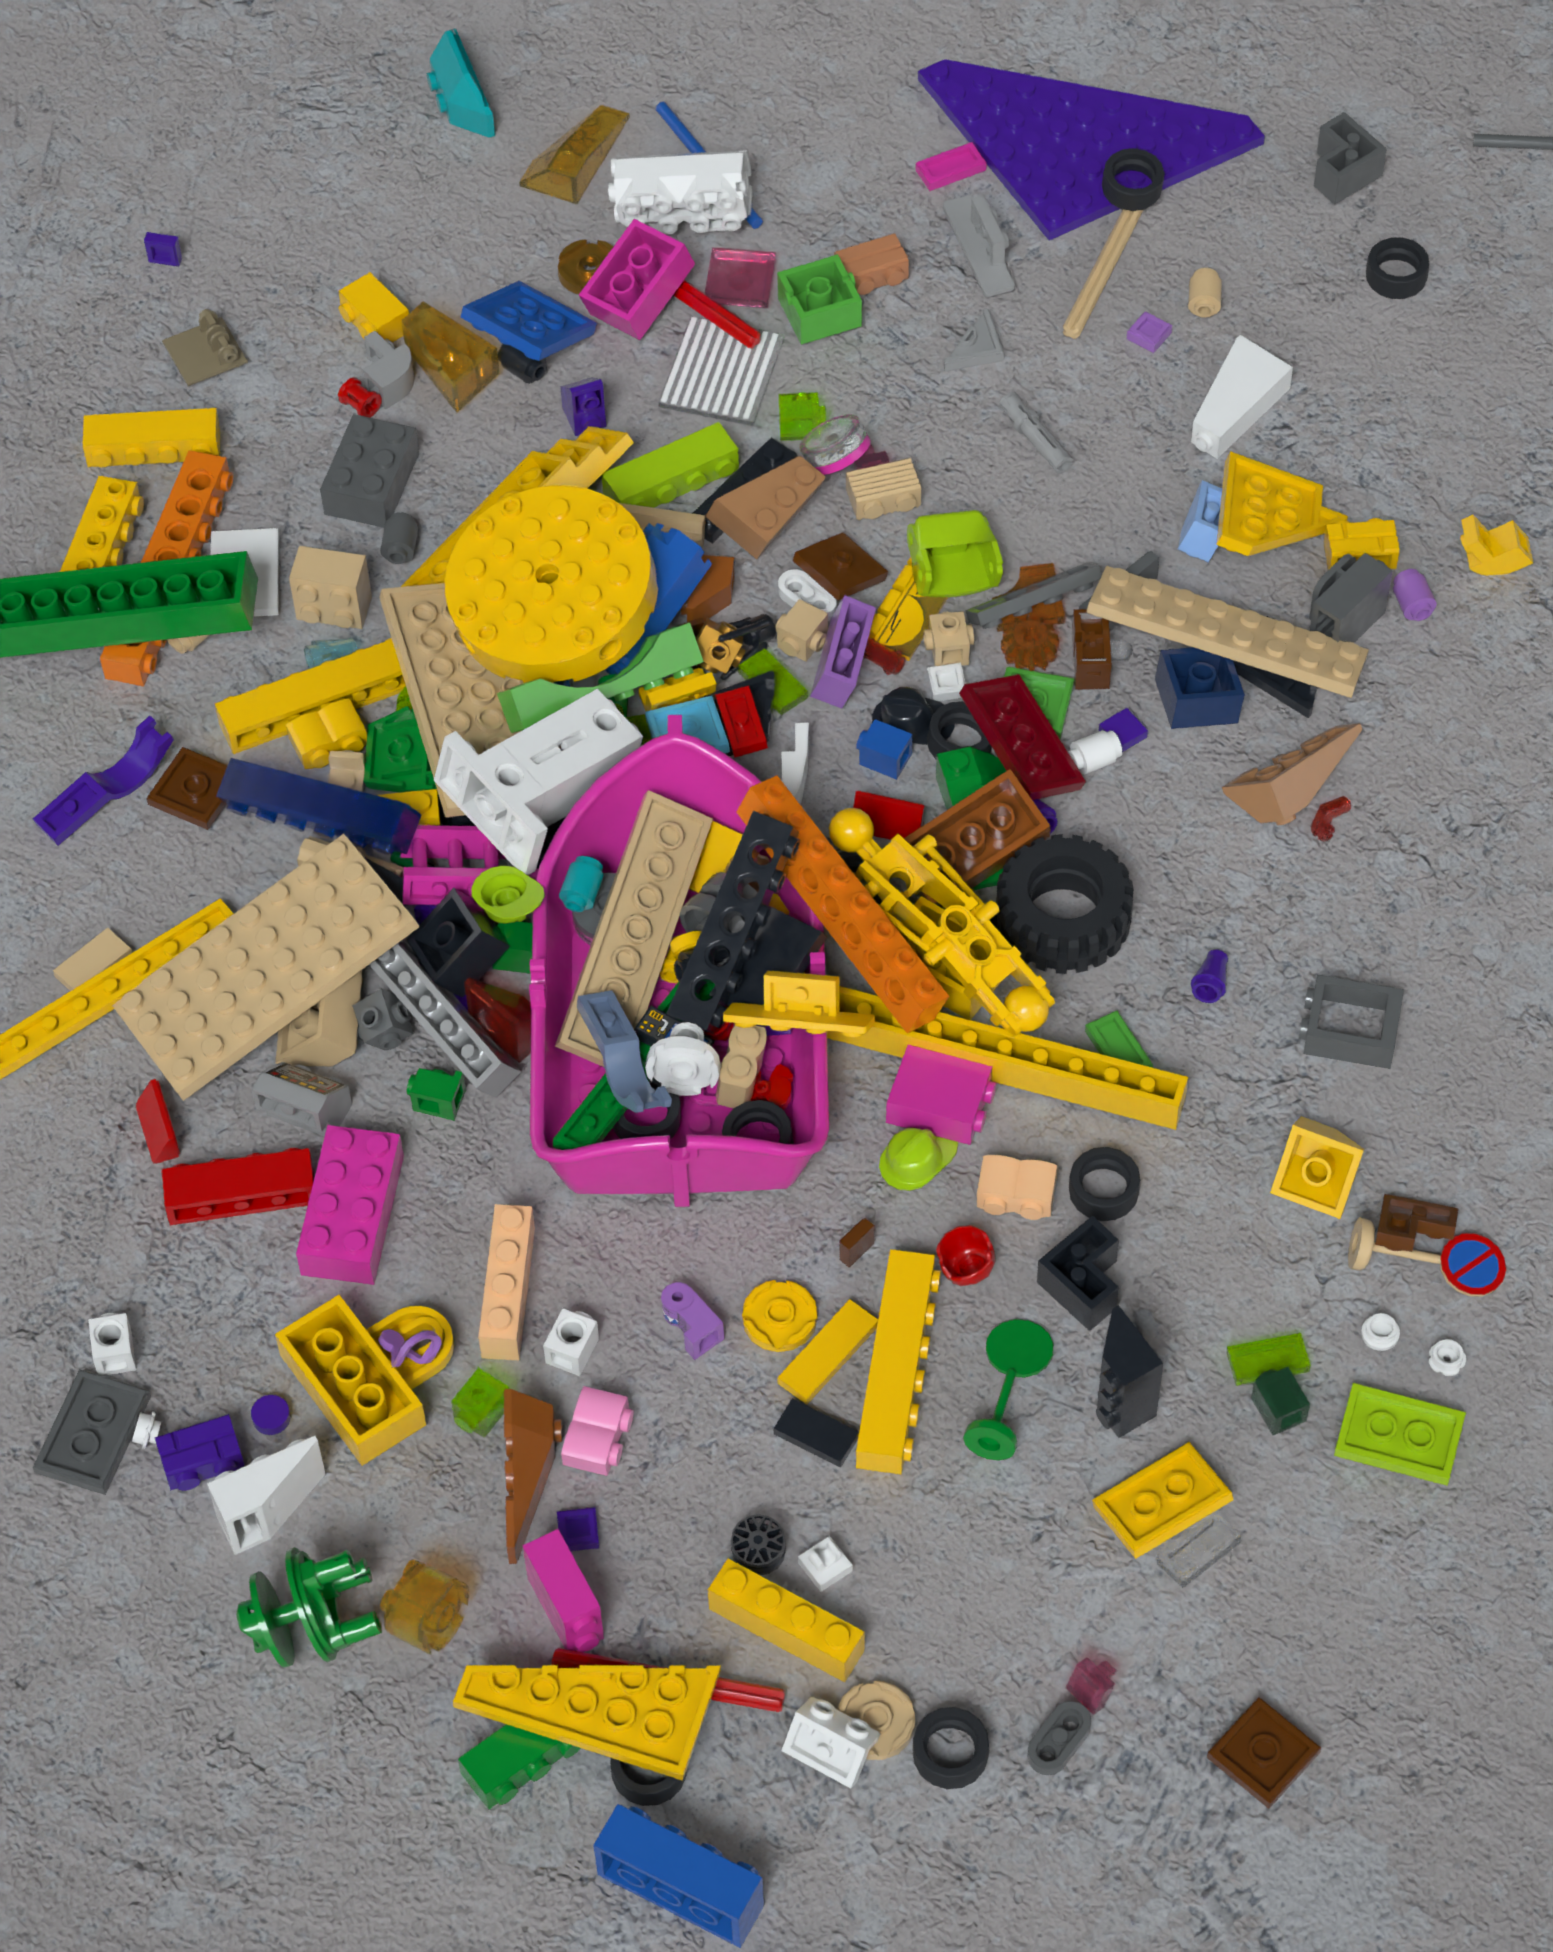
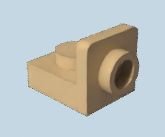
[326,750,365,807]

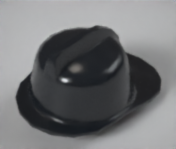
[872,687,955,745]

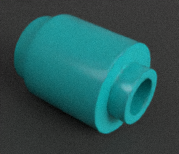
[559,856,604,912]

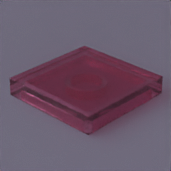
[704,247,776,308]

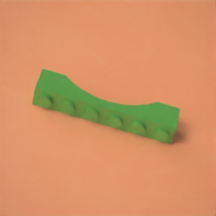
[497,623,704,733]

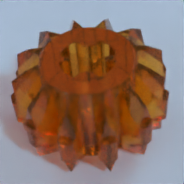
[1001,614,1059,671]

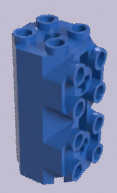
[605,523,712,674]

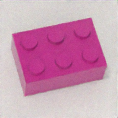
[579,219,695,340]

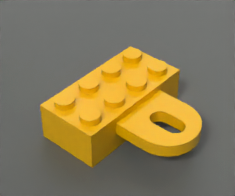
[275,1294,454,1466]

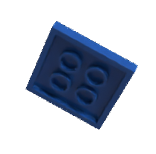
[460,281,597,361]

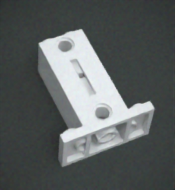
[434,689,643,876]

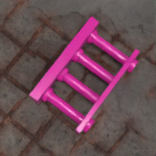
[401,825,539,905]

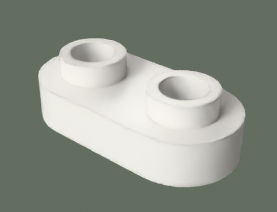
[778,569,837,621]

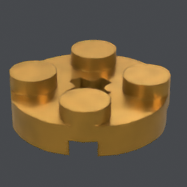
[558,239,614,294]

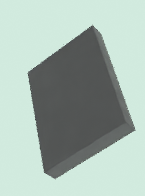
[33,1369,151,1495]

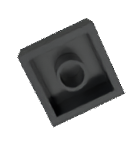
[407,887,510,998]

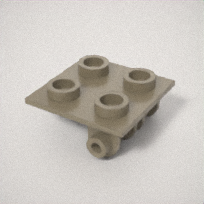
[162,309,248,386]

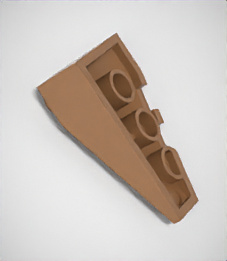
[1222,723,1362,825]

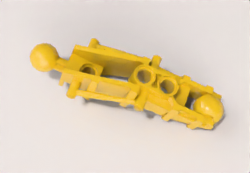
[829,808,1055,1036]

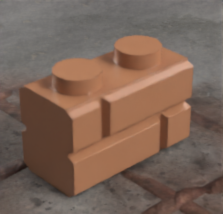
[834,233,909,295]

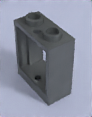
[1299,974,1404,1069]

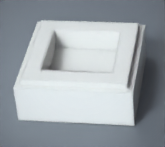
[927,663,966,701]

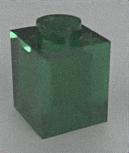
[1251,1367,1310,1436]

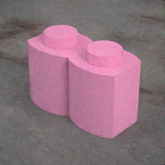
[561,1386,634,1476]

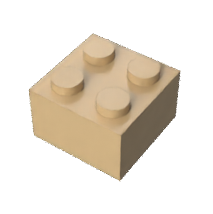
[289,546,372,629]

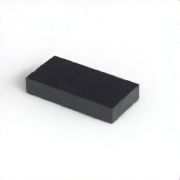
[773,1398,859,1468]

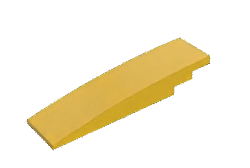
[401,426,634,587]

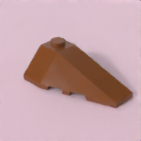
[504,1389,562,1564]

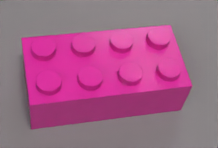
[296,1125,404,1285]

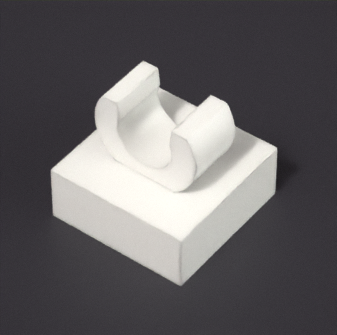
[798,1536,853,1592]

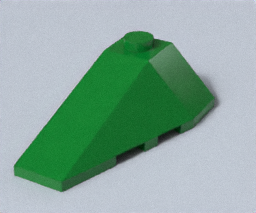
[936,747,1006,890]

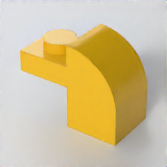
[1460,515,1533,575]

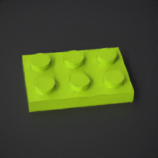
[1334,1383,1466,1486]

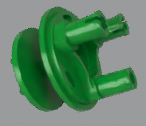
[236,1547,383,1668]

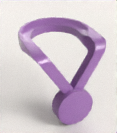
[378,1329,442,1368]

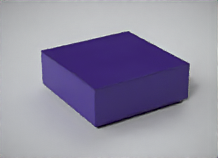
[144,232,182,266]
[1099,708,1148,752]
[557,1507,599,1552]

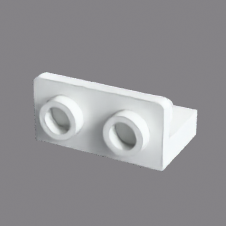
[781,1697,880,1788]

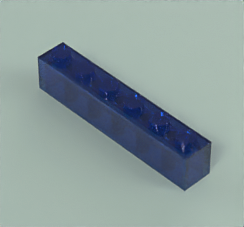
[216,758,421,855]

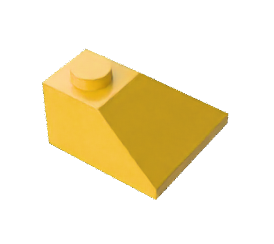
[1270,1116,1365,1219]

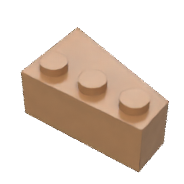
[705,456,826,559]

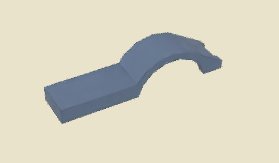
[577,990,672,1113]

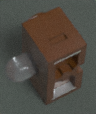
[1072,609,1133,690]

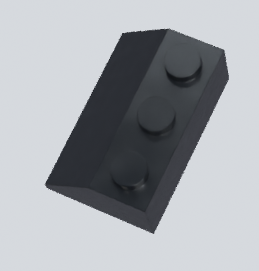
[1096,1305,1163,1438]

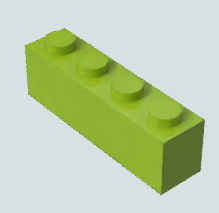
[602,422,739,508]

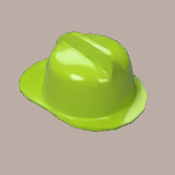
[471,866,545,924]
[879,1128,958,1191]

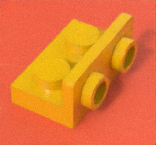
[638,668,717,711]

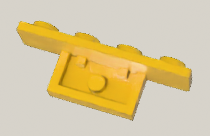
[723,971,875,1037]

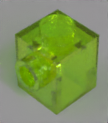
[778,392,826,441]
[451,1367,510,1438]

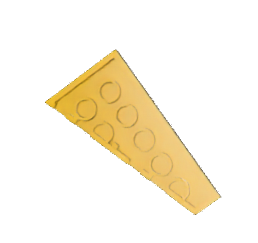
[453,1665,721,1781]

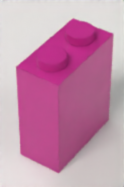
[886,1045,997,1145]
[523,1529,604,1653]

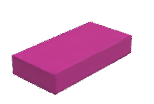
[915,142,986,191]

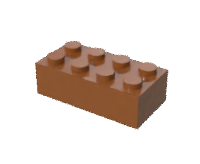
[904,769,1050,908]

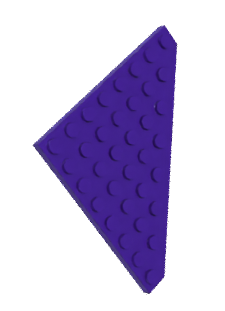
[918,59,1265,241]

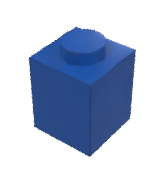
[856,719,912,780]

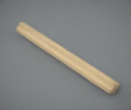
[1063,209,1143,339]

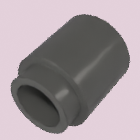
[380,512,418,564]

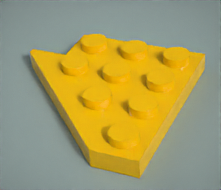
[1216,451,1348,556]

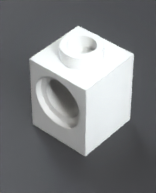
[543,1308,599,1376]
[88,1313,136,1376]

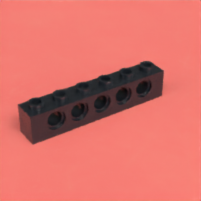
[667,811,800,1035]

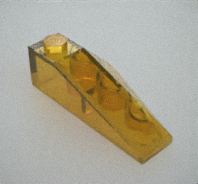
[519,105,629,204]

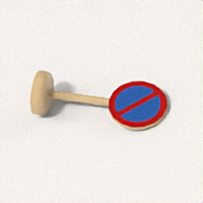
[1348,1217,1506,1297]

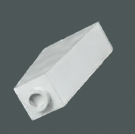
[1191,335,1293,459]

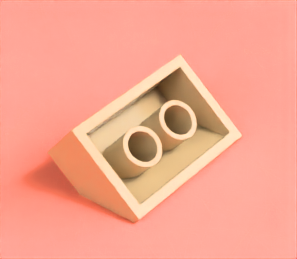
[275,970,363,1067]

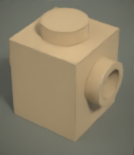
[775,599,828,662]

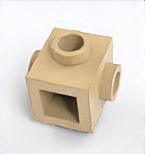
[923,611,974,666]

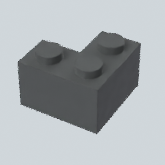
[1314,112,1387,205]

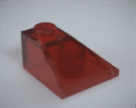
[464,978,531,1063]

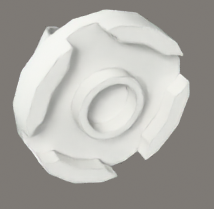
[645,1022,721,1096]

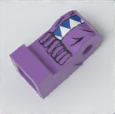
[661,1282,724,1360]

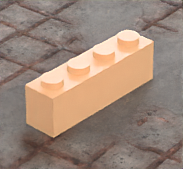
[478,1204,535,1361]

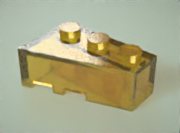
[401,301,500,413]

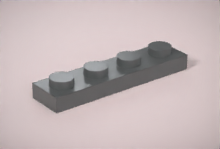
[965,563,1102,629]

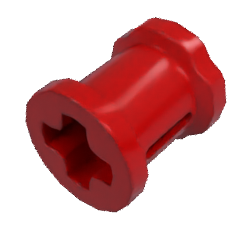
[338,377,382,418]

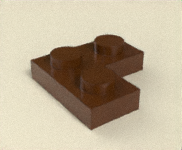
[1375,1194,1459,1252]

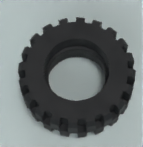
[996,834,1134,974]

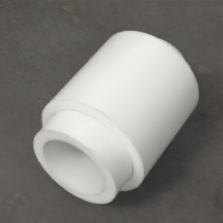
[1068,730,1122,775]

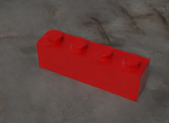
[161,1148,315,1226]

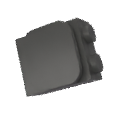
[1309,553,1392,643]

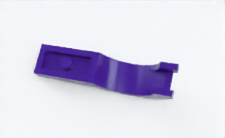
[33,715,174,846]

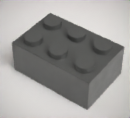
[320,414,419,528]

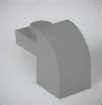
[363,331,414,410]

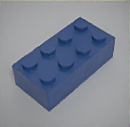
[593,1804,764,1948]

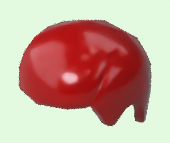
[936,1225,996,1286]

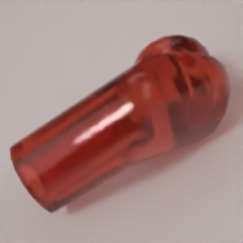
[1310,796,1351,842]

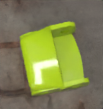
[907,510,1003,597]

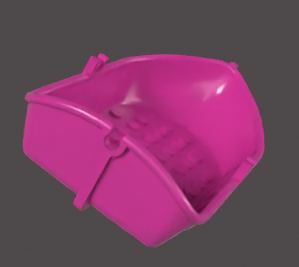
[529,715,830,1207]

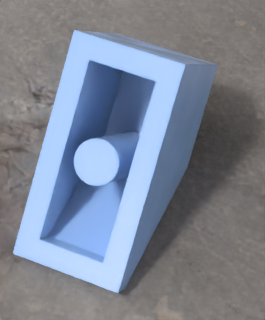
[1178,480,1222,562]

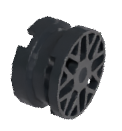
[731,1514,786,1575]

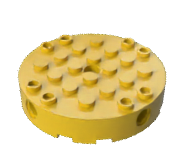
[445,485,658,683]

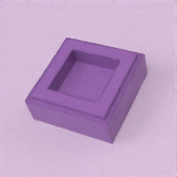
[1127,311,1172,353]

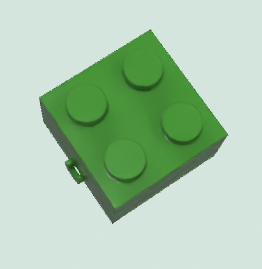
[777,254,862,345]

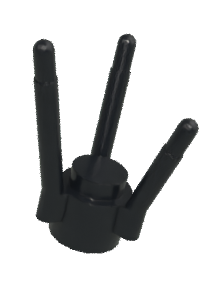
[718,614,776,680]

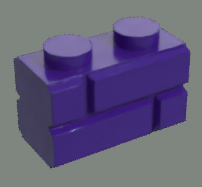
[155,1414,245,1491]

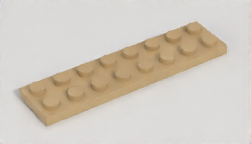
[1087,566,1369,698]
[555,790,713,1067]

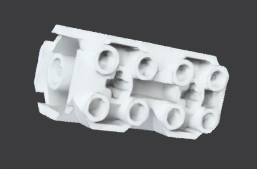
[608,150,752,234]

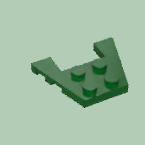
[363,706,440,798]

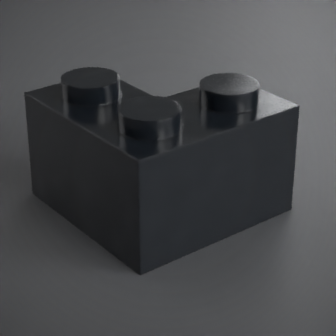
[1037,1215,1119,1331]

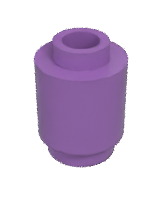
[1393,569,1437,621]

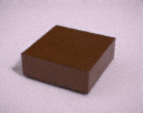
[839,1218,875,1268]

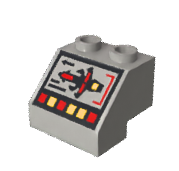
[252,1062,352,1137]

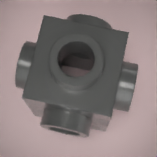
[352,989,413,1050]

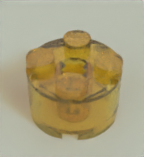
[380,1559,469,1654]

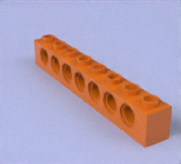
[100,450,233,687]
[736,775,950,1033]

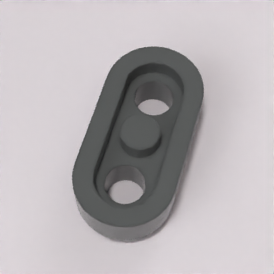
[1027,1701,1091,1775]

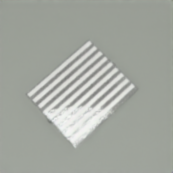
[658,316,785,426]

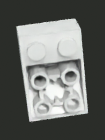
[207,1436,326,1555]

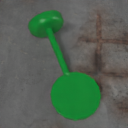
[963,1319,1054,1461]

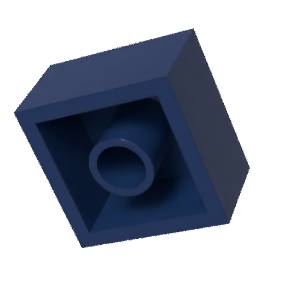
[1155,647,1245,729]

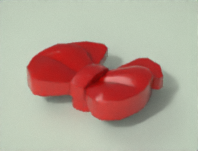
[751,1064,794,1110]

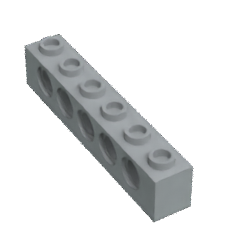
[369,938,521,1098]

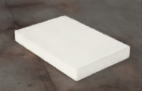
[210,528,279,617]

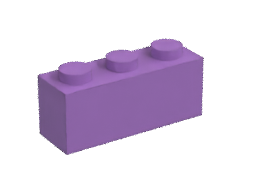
[810,595,876,709]

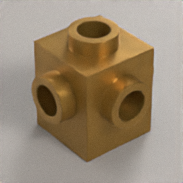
[696,618,746,674]

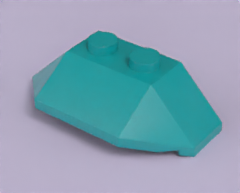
[427,28,495,138]

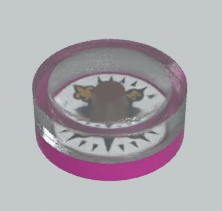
[799,414,871,475]

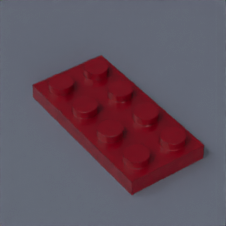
[959,674,1086,800]

